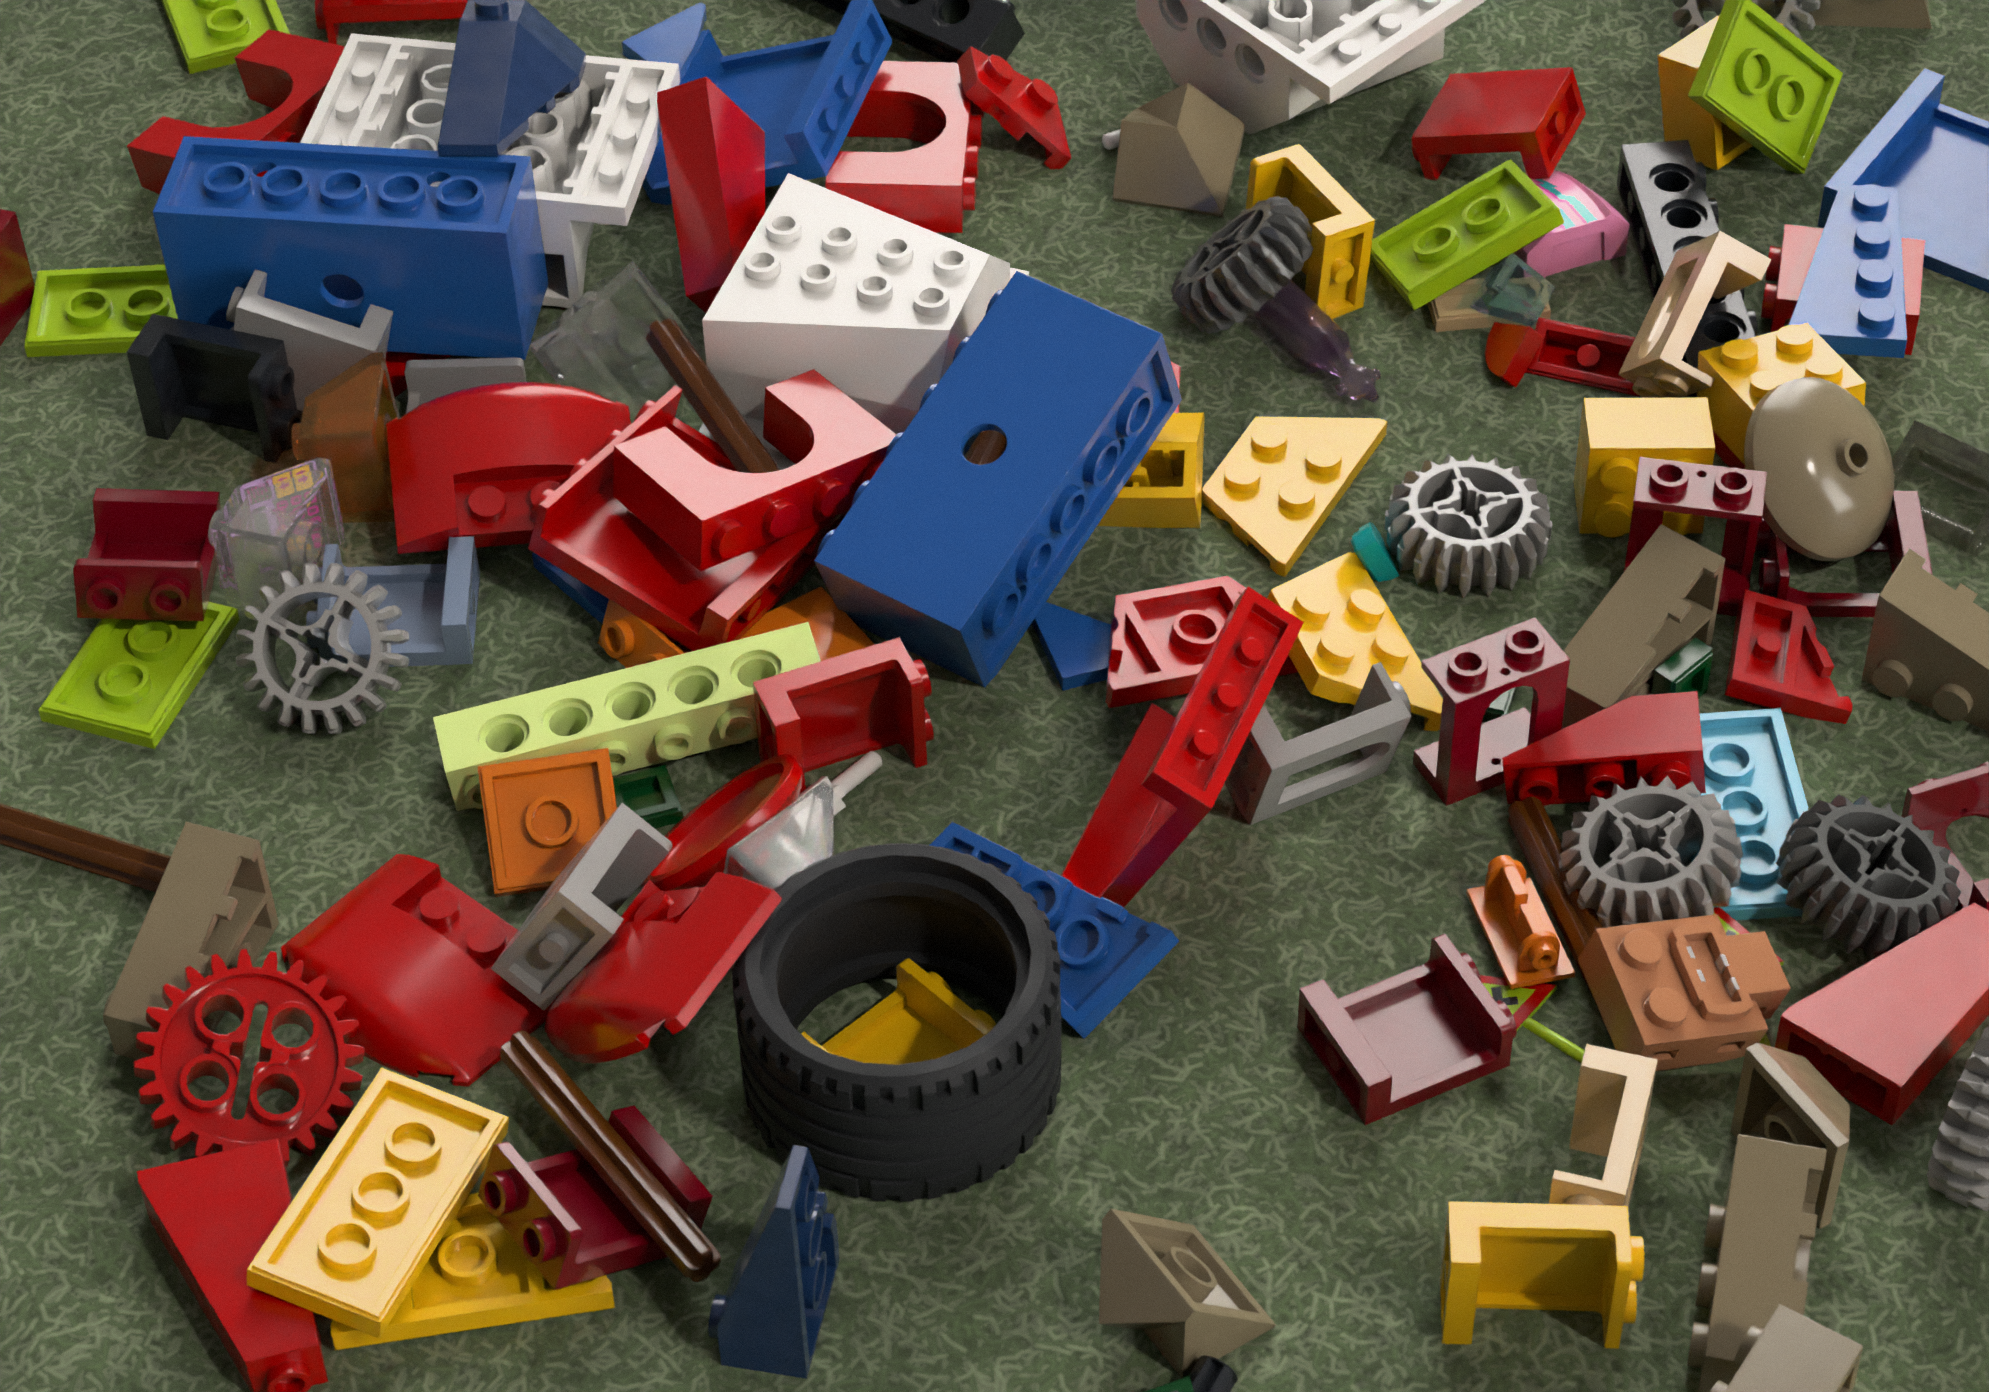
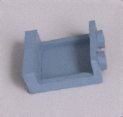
[306,536,480,667]

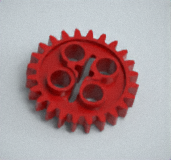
[134,949,365,1167]

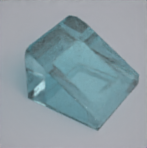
[1470,253,1556,327]

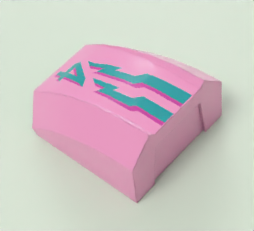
[1504,169,1629,280]

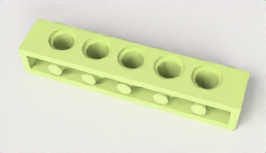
[433,622,821,811]

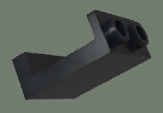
[127,314,303,463]

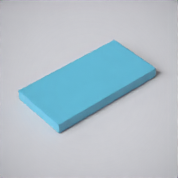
[1690,708,1809,920]

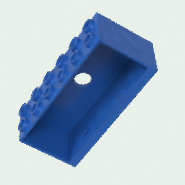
[153,136,548,360]
[814,271,1182,688]

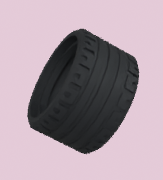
[732,843,1062,1202]

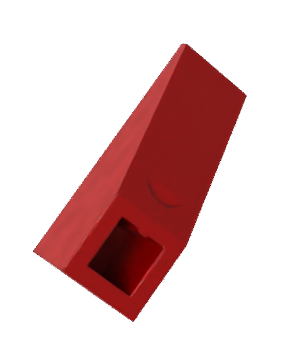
[1502,691,1706,806]

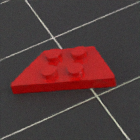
[1105,576,1298,708]

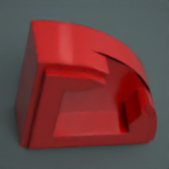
[1485,322,1544,388]

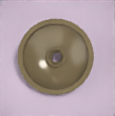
[1744,377,1894,561]

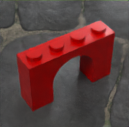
[127,29,345,195]
[825,61,985,233]
[613,369,897,572]

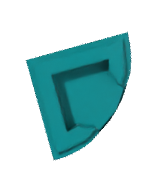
[1350,521,1400,582]

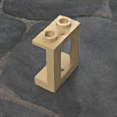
[1618,231,1771,398]
[1549,1044,1658,1208]

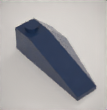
[438,0,586,156]
[708,1145,840,1379]

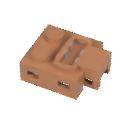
[1578,914,1791,1071]

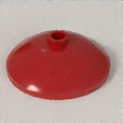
[640,754,802,891]

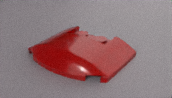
[386,382,631,554]
[281,854,565,1087]
[545,872,782,1063]

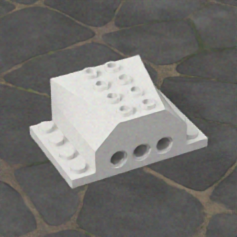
[1136,0,1486,135]
[300,33,680,309]
[699,173,1029,470]

